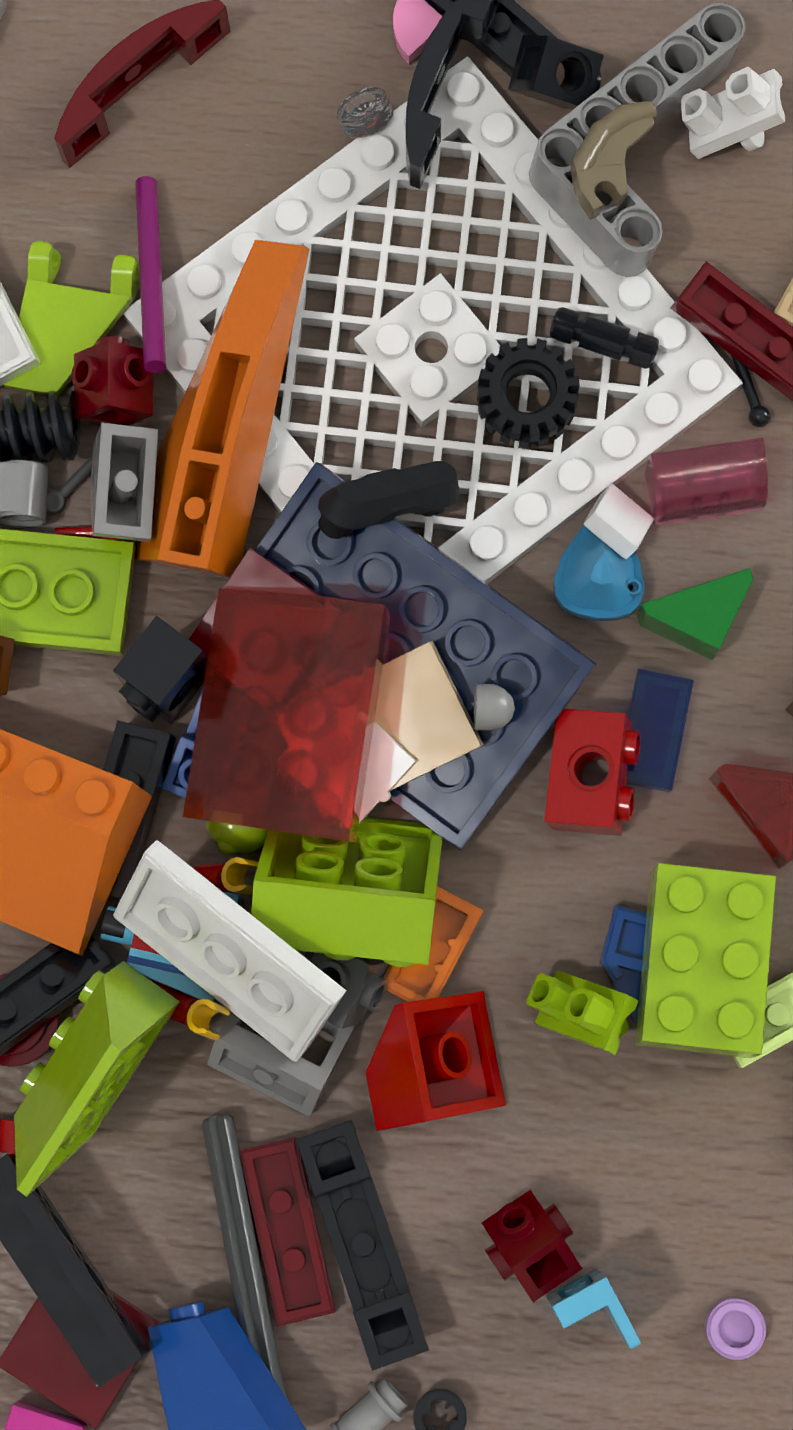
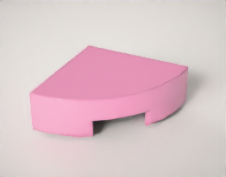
[393,0,443,65]

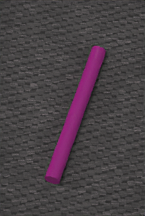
[135,176,166,373]

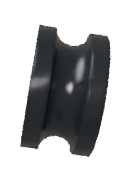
[413,1389,467,1430]

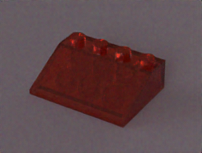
[183,588,391,843]

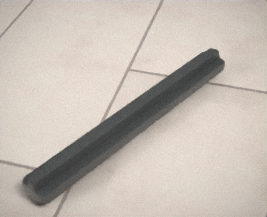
[202,1114,286,1397]

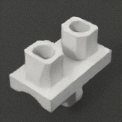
[681,67,785,159]

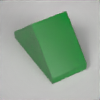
[637,568,754,660]

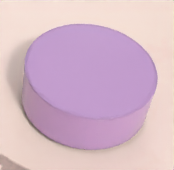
[704,1297,766,1360]

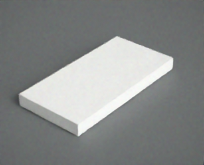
[113,840,347,1062]

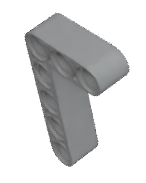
[528,3,746,277]

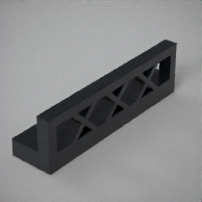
[0,1154,150,1389]

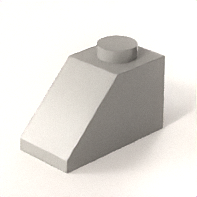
[90,423,158,542]

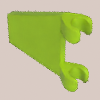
[3,241,140,397]

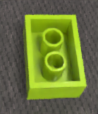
[635,863,776,1058]

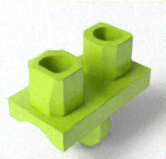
[526,970,639,1055]

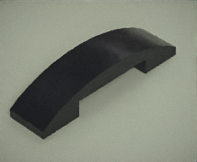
[405,0,501,189]
[296,1120,429,1371]

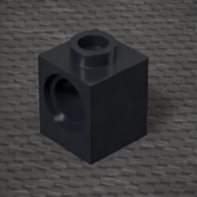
[508,35,604,109]

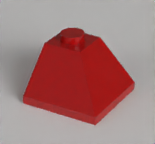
[365,991,506,1131]

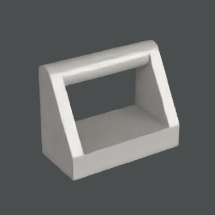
[207,1011,356,1117]

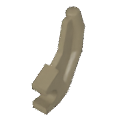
[571,101,657,220]

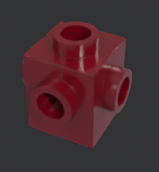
[72,336,155,426]
[481,1190,583,1303]

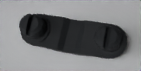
[318,461,459,539]

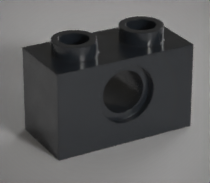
[113,615,213,725]

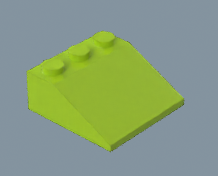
[251,807,442,967]
[14,961,180,1197]

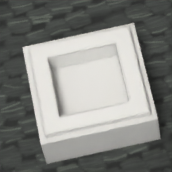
[583,483,654,559]

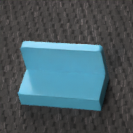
[546,1269,641,1350]

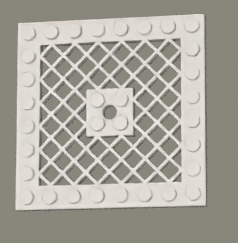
[123,56,743,584]

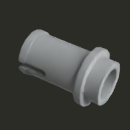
[330,1378,408,1430]

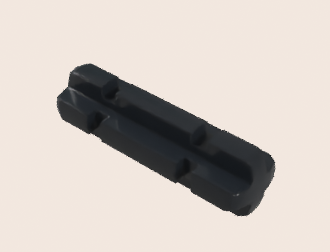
[550,307,659,369]

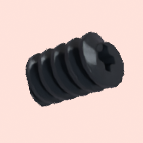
[0,390,80,463]

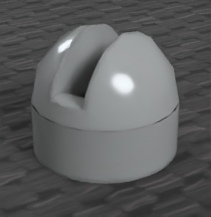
[474,684,515,731]

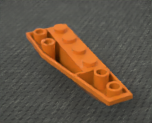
[135,240,310,578]

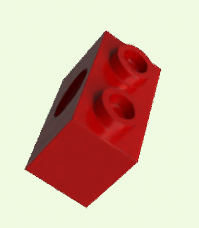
[544,709,641,836]

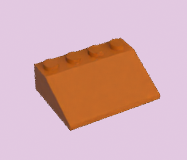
[0,729,152,956]

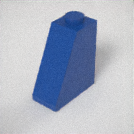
[148,1301,307,1430]

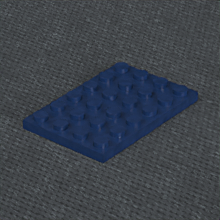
[206,462,597,850]

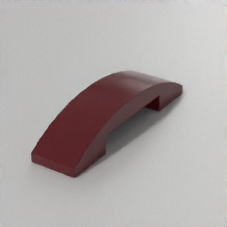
[54,0,231,168]

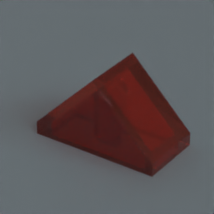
[709,764,793,869]

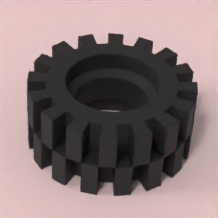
[477,338,580,448]

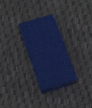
[627,669,694,793]

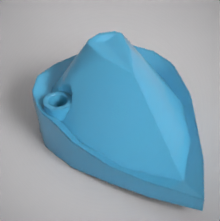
[553,525,645,621]

